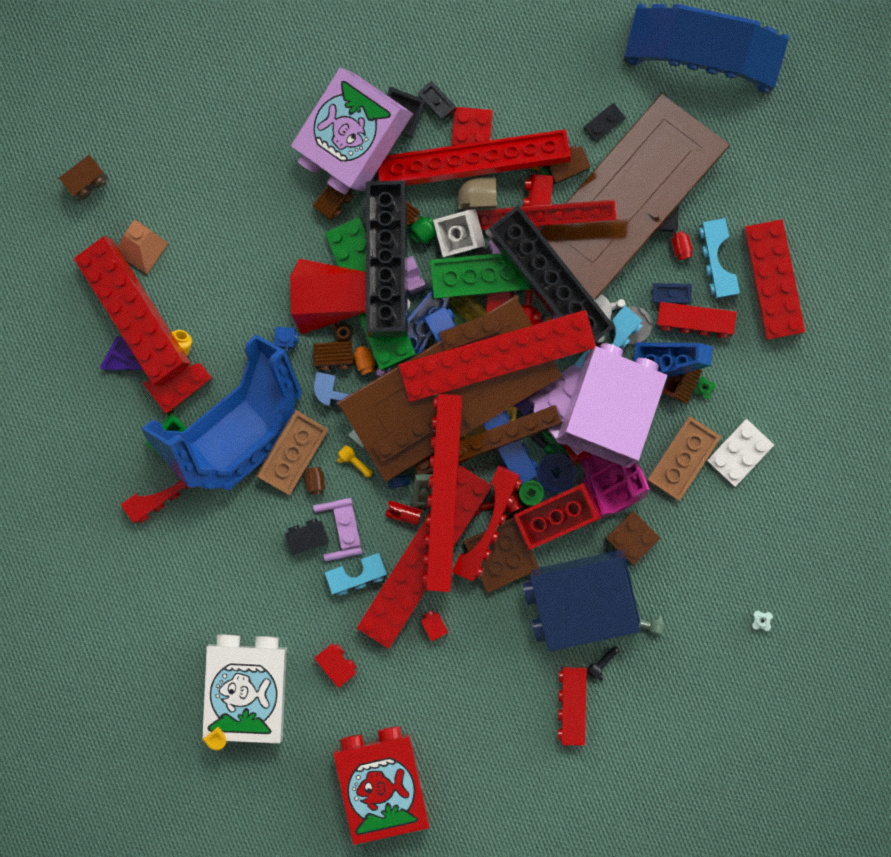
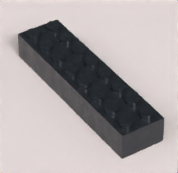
[366,180,408,338]
[485,205,615,342]

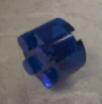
[537,453,576,492]

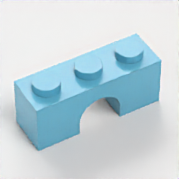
[325,553,387,596]

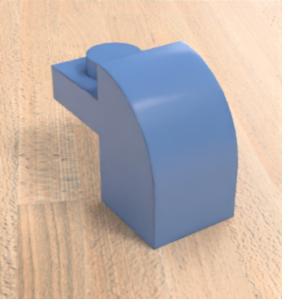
[314,372,350,407]

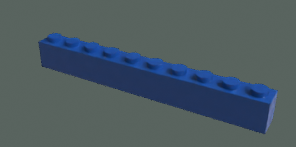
[423,307,539,484]

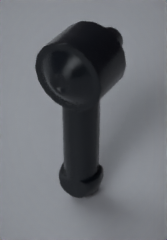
[587,646,619,681]

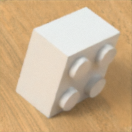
[433,209,486,257]

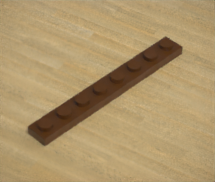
[415,405,563,475]

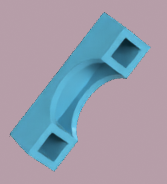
[699,218,740,299]
[575,305,643,369]

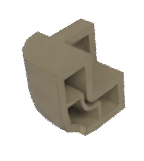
[457,178,497,211]

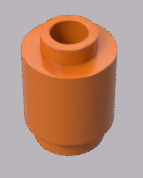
[353,345,376,375]

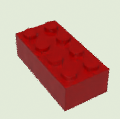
[514,483,602,550]

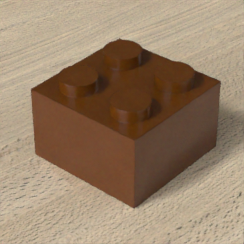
[59,155,108,201]
[605,511,660,565]

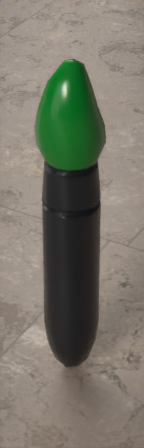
[530,434,556,456]

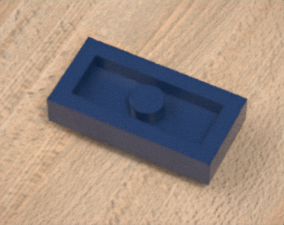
[653,283,692,303]

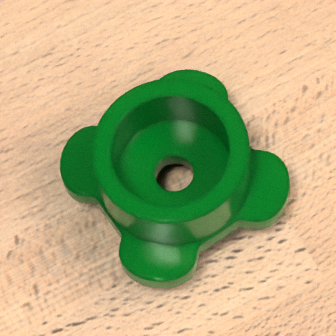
[693,377,716,399]

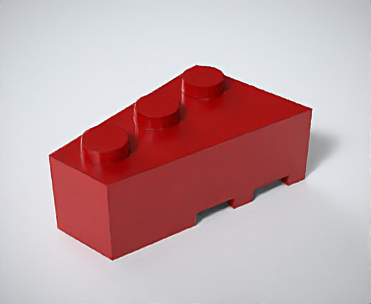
[142,363,213,414]

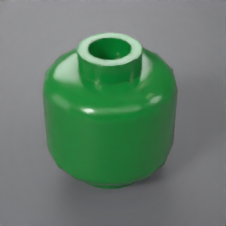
[410,216,437,244]

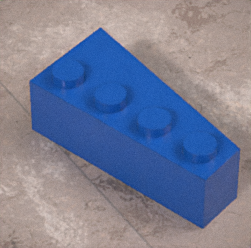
[403,288,449,363]
[634,342,713,378]

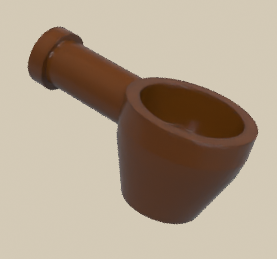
[327,323,353,342]

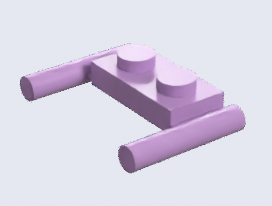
[313,498,362,562]

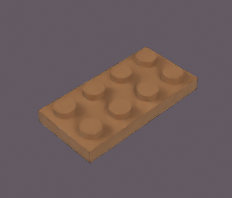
[256,410,329,495]
[647,416,721,501]

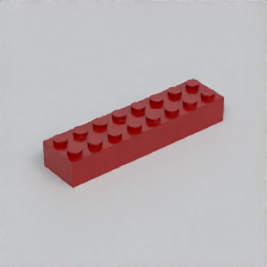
[73,236,191,386]

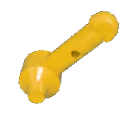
[337,445,373,478]

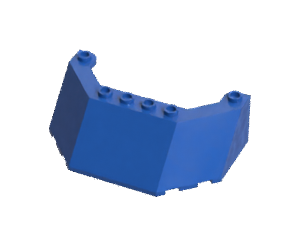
[623,4,789,93]
[142,334,302,490]

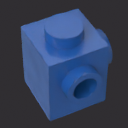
[274,327,299,351]

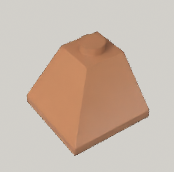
[118,219,168,274]

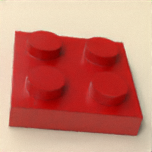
[452,107,493,146]

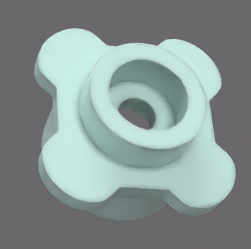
[752,611,773,631]

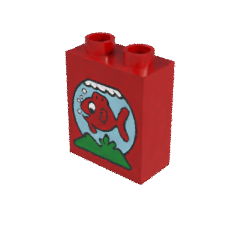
[333,726,430,845]

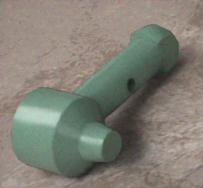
[640,615,665,635]

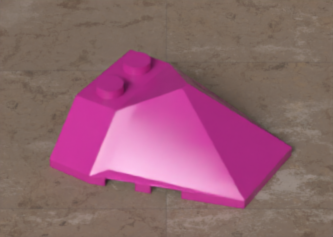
[581,453,649,519]

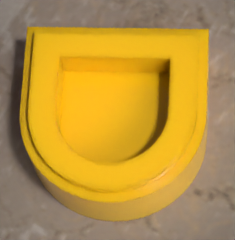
[203,727,227,751]

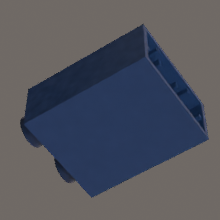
[523,550,641,651]

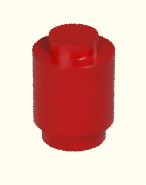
[670,231,693,261]

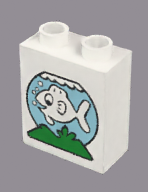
[202,635,287,743]

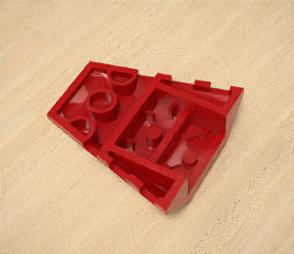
[290,258,366,335]

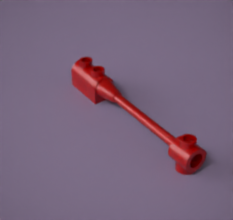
[521,174,553,325]

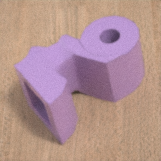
[407,256,427,295]

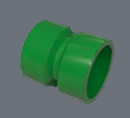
[518,480,544,505]

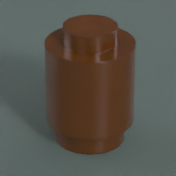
[304,467,325,495]

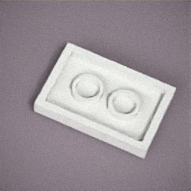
[707,419,774,487]

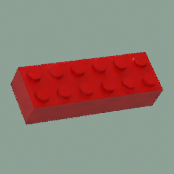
[743,219,805,341]

